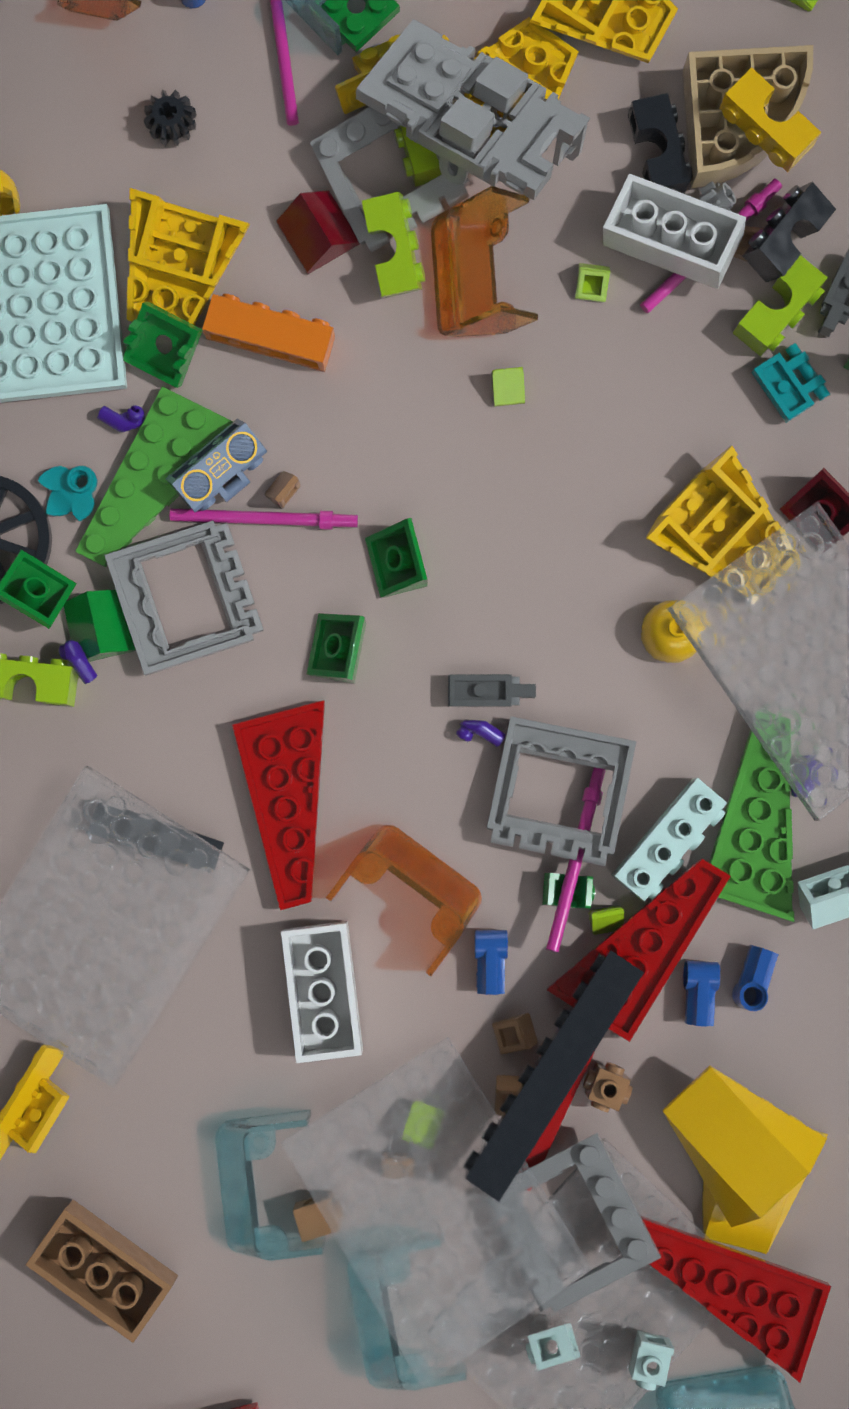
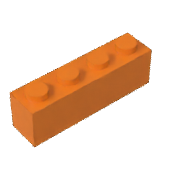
[202,293,335,372]

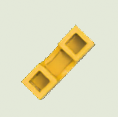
[719,67,821,173]

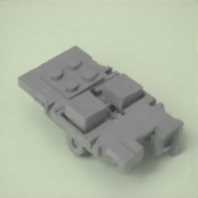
[356,19,590,200]

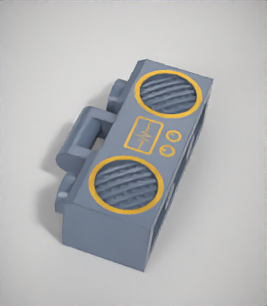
[166,418,267,512]

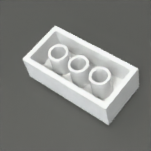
[603,174,746,289]
[281,921,363,1063]

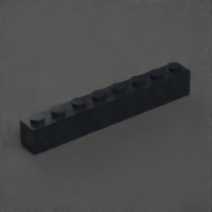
[463,950,644,1202]

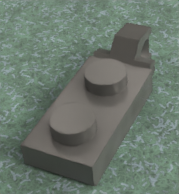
[818,249,849,337]
[448,674,536,707]

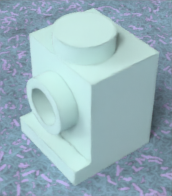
[526,1322,581,1371]
[629,1330,674,1391]

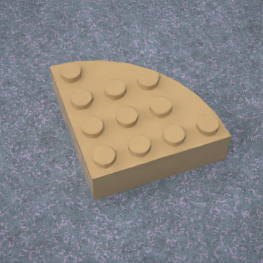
[682,45,814,189]

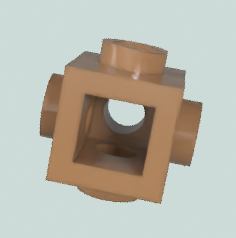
[583,1062,633,1113]

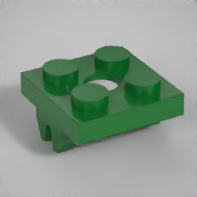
[313,0,400,52]
[123,301,203,388]

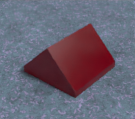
[276,190,360,274]
[779,468,849,554]

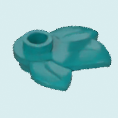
[38,466,98,521]

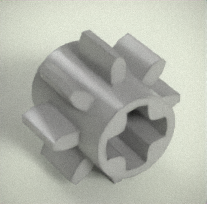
[699,181,736,212]

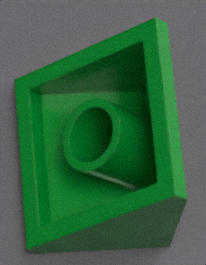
[365,518,428,598]
[0,550,77,629]
[64,590,136,662]
[306,613,366,684]

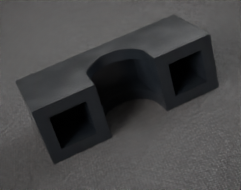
[628,93,693,194]
[742,181,836,283]

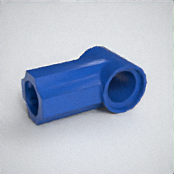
[475,930,508,995]
[732,945,779,1011]
[683,960,720,1027]

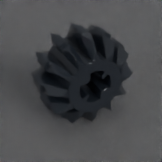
[144,89,197,146]

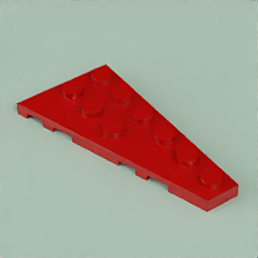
[232,700,325,910]
[546,858,731,1042]
[641,1216,831,1383]

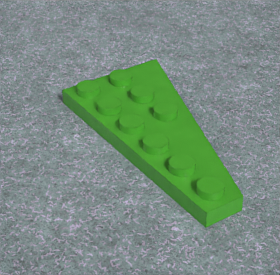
[75,386,233,567]
[709,710,794,922]

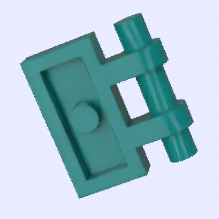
[751,343,830,423]

